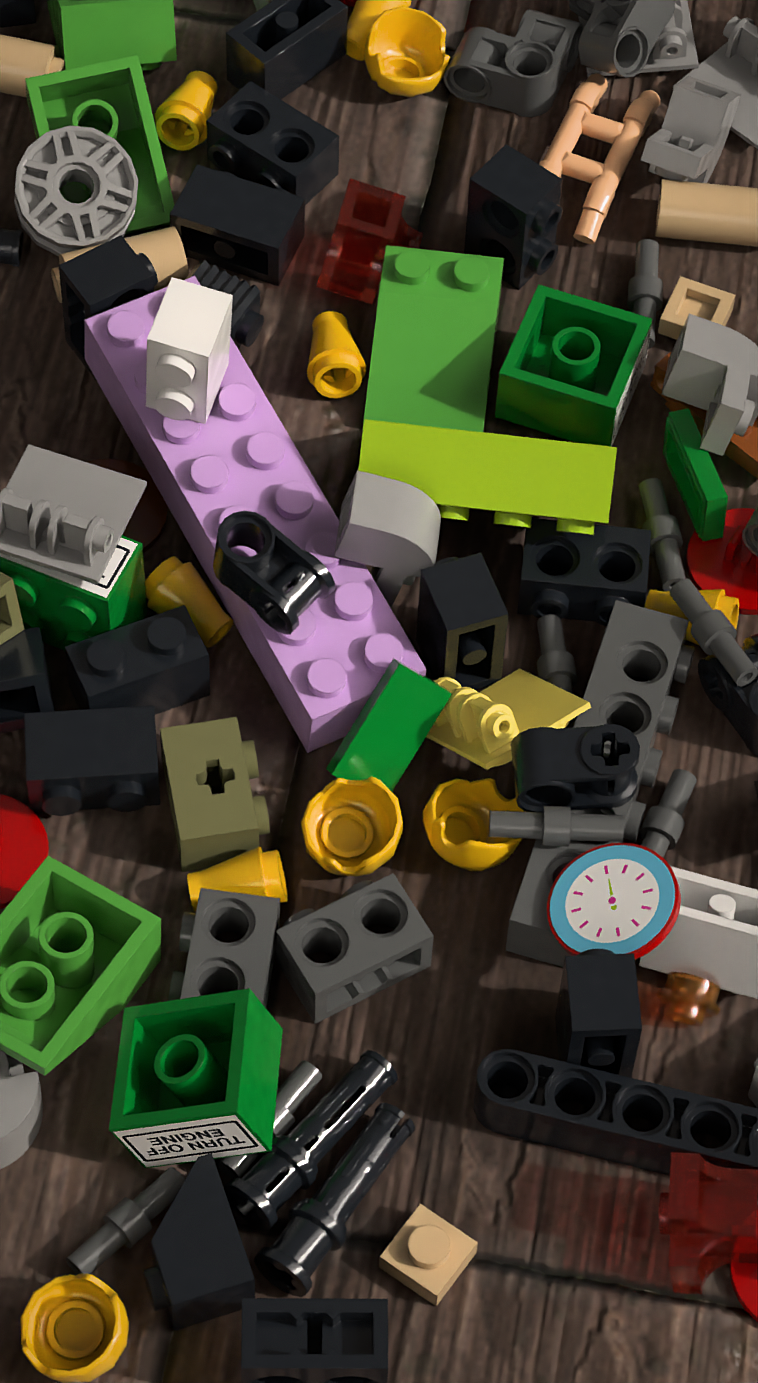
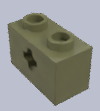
[160,717,270,872]

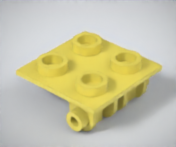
[426,668,591,770]

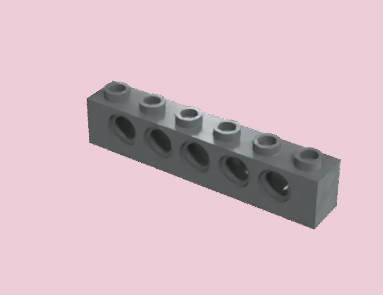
[506,600,695,967]

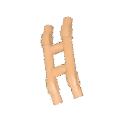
[539,73,660,244]

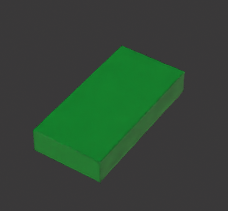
[663,408,728,542]
[326,658,452,792]

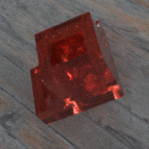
[316,178,423,304]
[659,1152,758,1294]

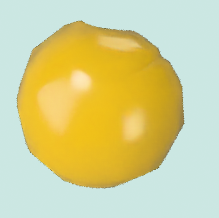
[364,7,450,97]
[301,776,403,876]
[422,778,526,871]
[20,1273,129,1383]

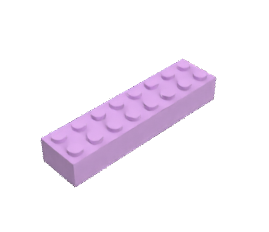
[84,276,427,753]

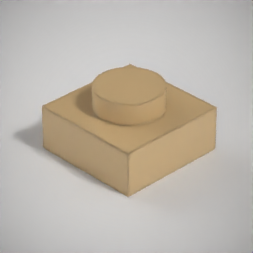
[658,276,736,340]
[379,1204,478,1306]

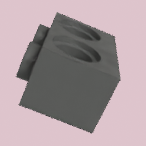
[276,873,434,1024]
[168,888,280,1009]

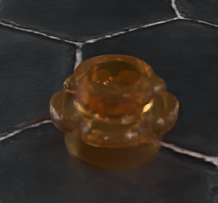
[656,972,721,1027]

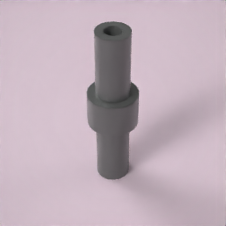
[627,239,663,349]
[638,478,686,591]
[670,579,758,686]
[537,614,577,728]
[639,769,697,858]
[489,806,624,847]
[217,1060,322,1179]
[66,1167,185,1275]

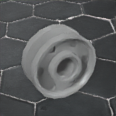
[14,125,138,256]

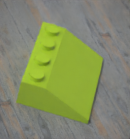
[358,419,617,535]

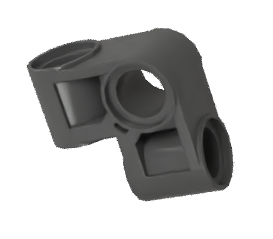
[568,0,675,78]
[444,9,583,117]

